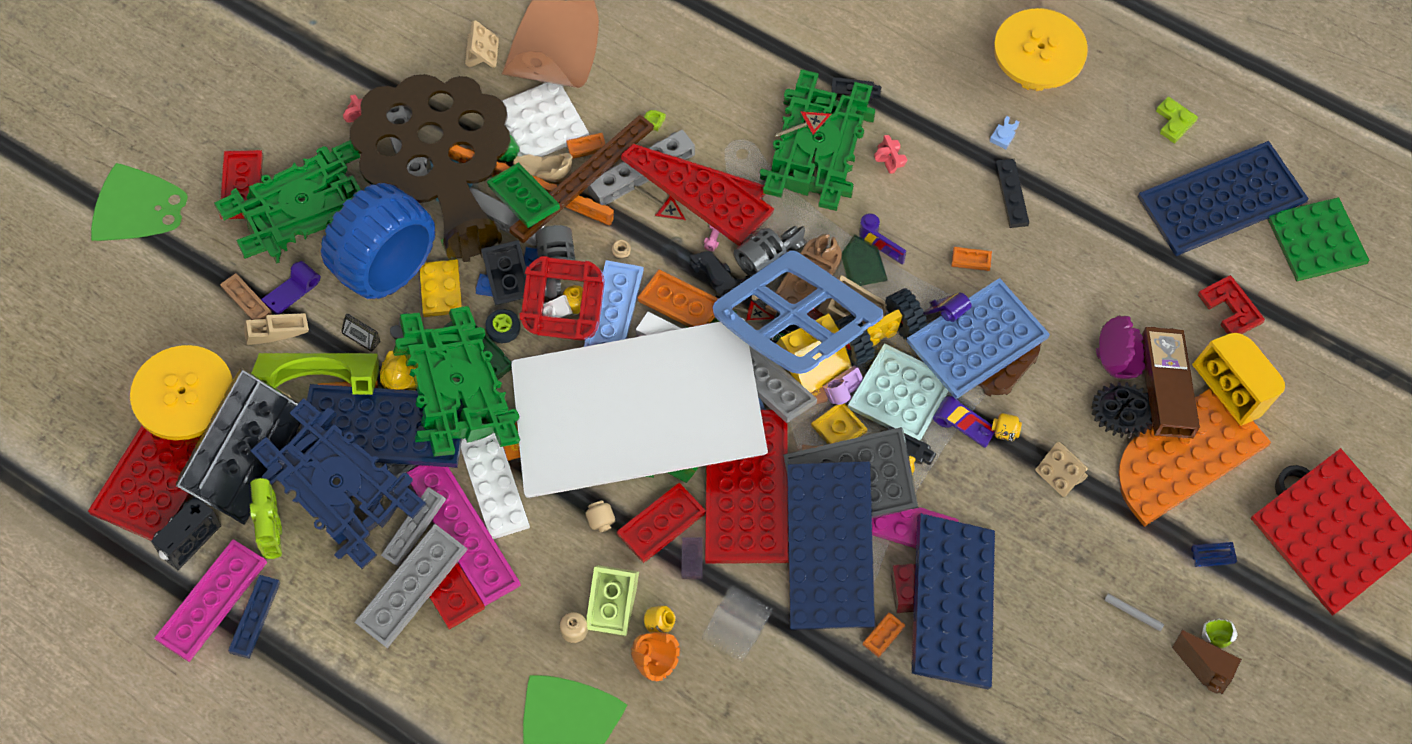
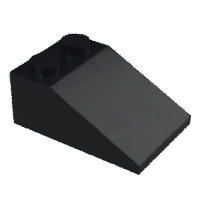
[481,240,526,306]

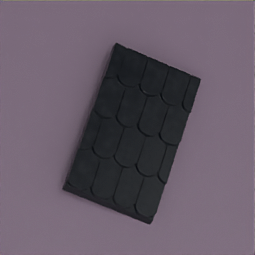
[175,367,301,525]

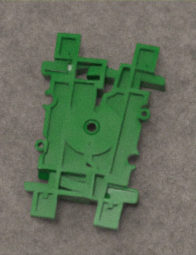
[393,306,521,457]

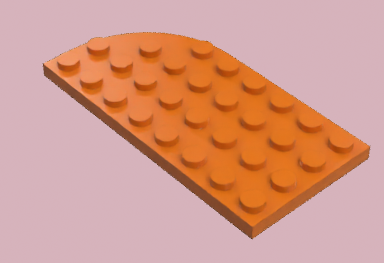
[1118,388,1271,527]

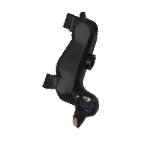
[690,251,759,301]

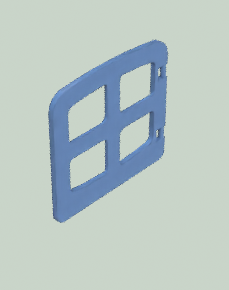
[713,251,883,374]

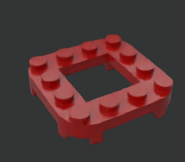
[520,256,605,340]

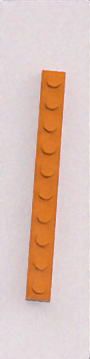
[449,145,614,226]

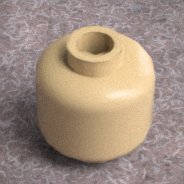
[585,501,615,533]
[560,612,587,643]

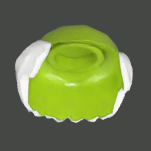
[1202,619,1238,649]

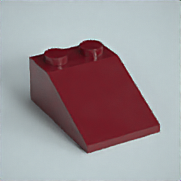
[891,564,915,614]

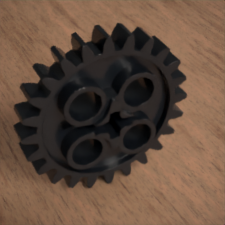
[1091,382,1153,438]

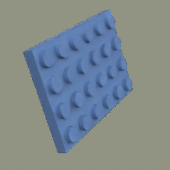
[906,278,1050,399]

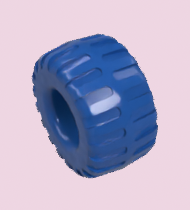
[321,183,435,299]

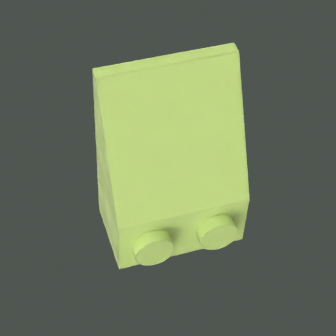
[586,565,639,636]

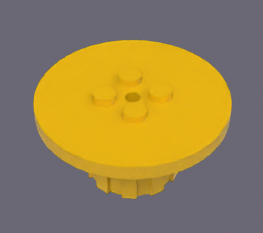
[994,8,1088,91]
[130,345,233,440]

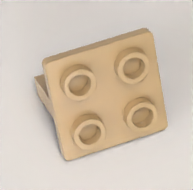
[465,20,499,68]
[1036,442,1088,497]

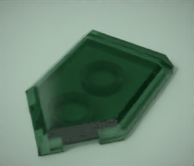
[841,234,888,286]

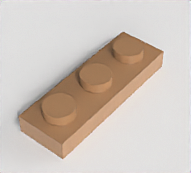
[220,273,272,320]

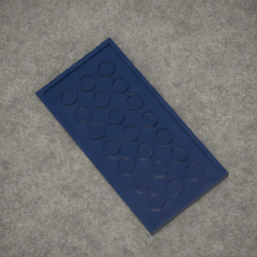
[1138,141,1309,256]
[300,384,464,468]
[788,461,875,630]
[911,513,995,690]

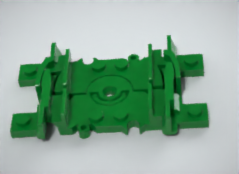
[760,69,876,211]

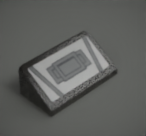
[341,314,381,352]

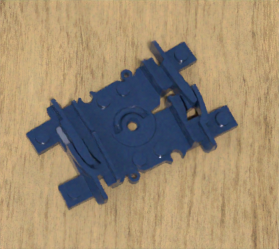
[251,398,426,569]

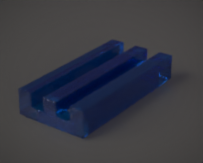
[1191,542,1237,567]

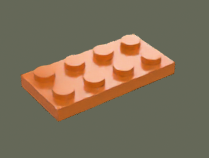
[637,269,718,327]

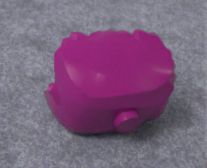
[1096,315,1145,379]

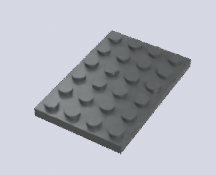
[784,427,919,518]

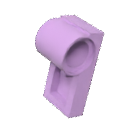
[823,366,863,405]

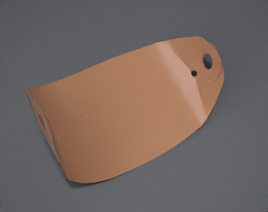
[501,0,599,88]

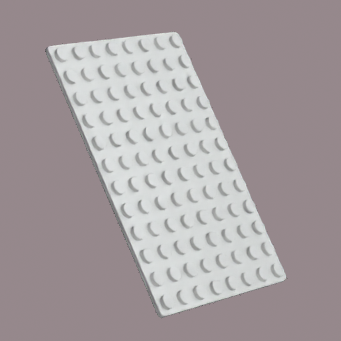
[512,318,768,498]

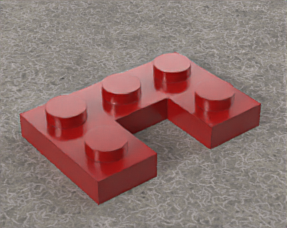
[1198,275,1265,334]

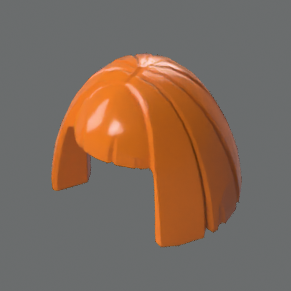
[631,632,680,681]

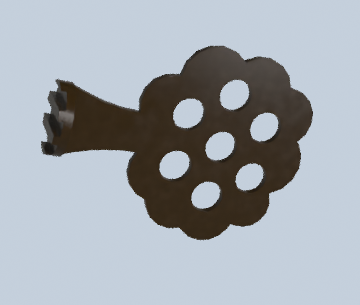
[350,74,511,262]

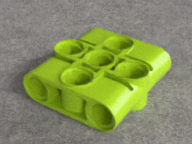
[250,479,282,559]

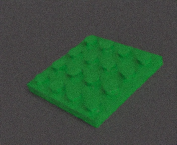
[1267,197,1370,282]

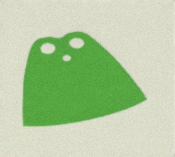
[91,163,188,241]
[523,675,627,744]

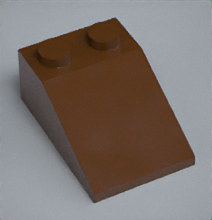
[1172,630,1242,694]

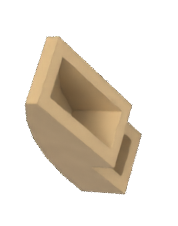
[244,313,309,345]

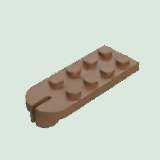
[765,234,842,316]

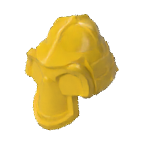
[380,351,416,391]

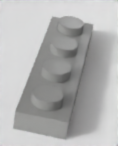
[381,487,446,567]

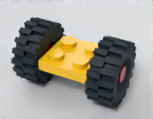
[835,288,928,366]

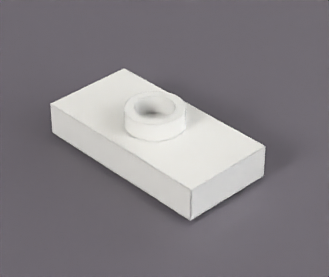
[542,295,573,318]

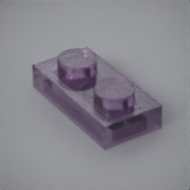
[682,537,703,579]

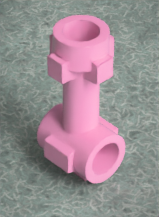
[704,225,720,251]

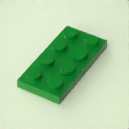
[487,163,560,228]

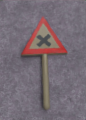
[775,112,831,137]
[634,186,686,221]
[732,301,774,322]

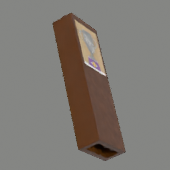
[1141,327,1200,439]

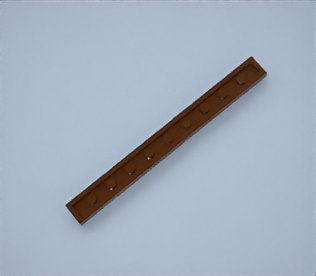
[509,115,654,244]

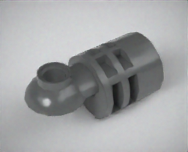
[535,225,576,301]
[734,226,806,276]

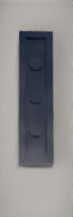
[228,575,280,659]

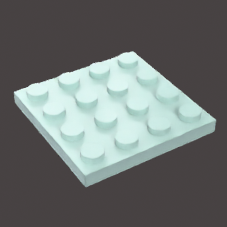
[848,343,948,441]

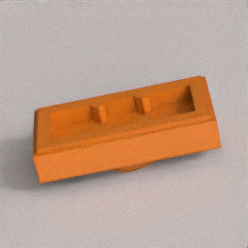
[566,133,606,159]
[951,247,992,271]
[863,612,905,657]

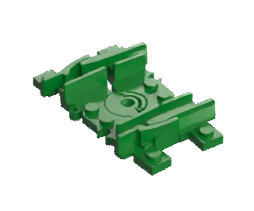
[214,140,361,264]

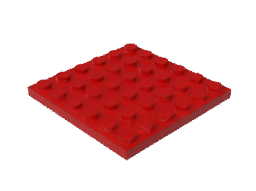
[1250,448,1412,616]

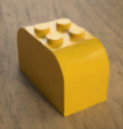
[1192,333,1285,426]

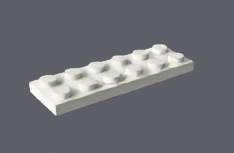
[461,422,530,539]

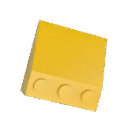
[776,314,852,393]

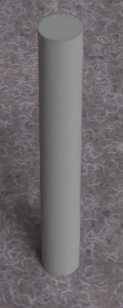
[1104,593,1165,632]

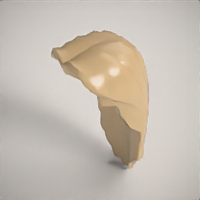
[513,153,573,184]

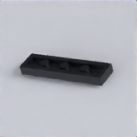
[995,159,1029,228]

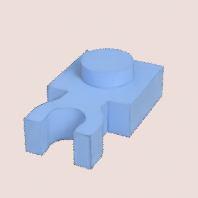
[990,116,1019,149]

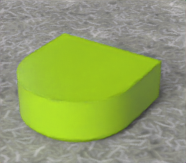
[644,110,666,132]

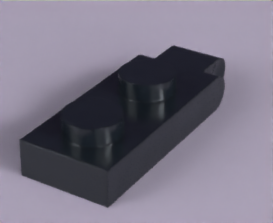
[831,77,882,101]
[888,426,937,465]

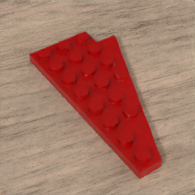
[621,144,775,246]

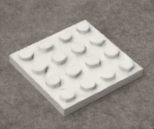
[503,83,589,157]

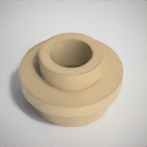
[612,240,631,258]

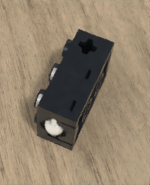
[151,497,221,571]

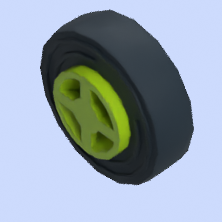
[485,309,521,344]

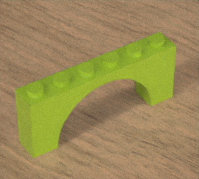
[251,353,379,394]

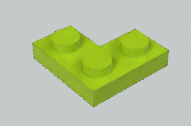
[1156,96,1198,144]

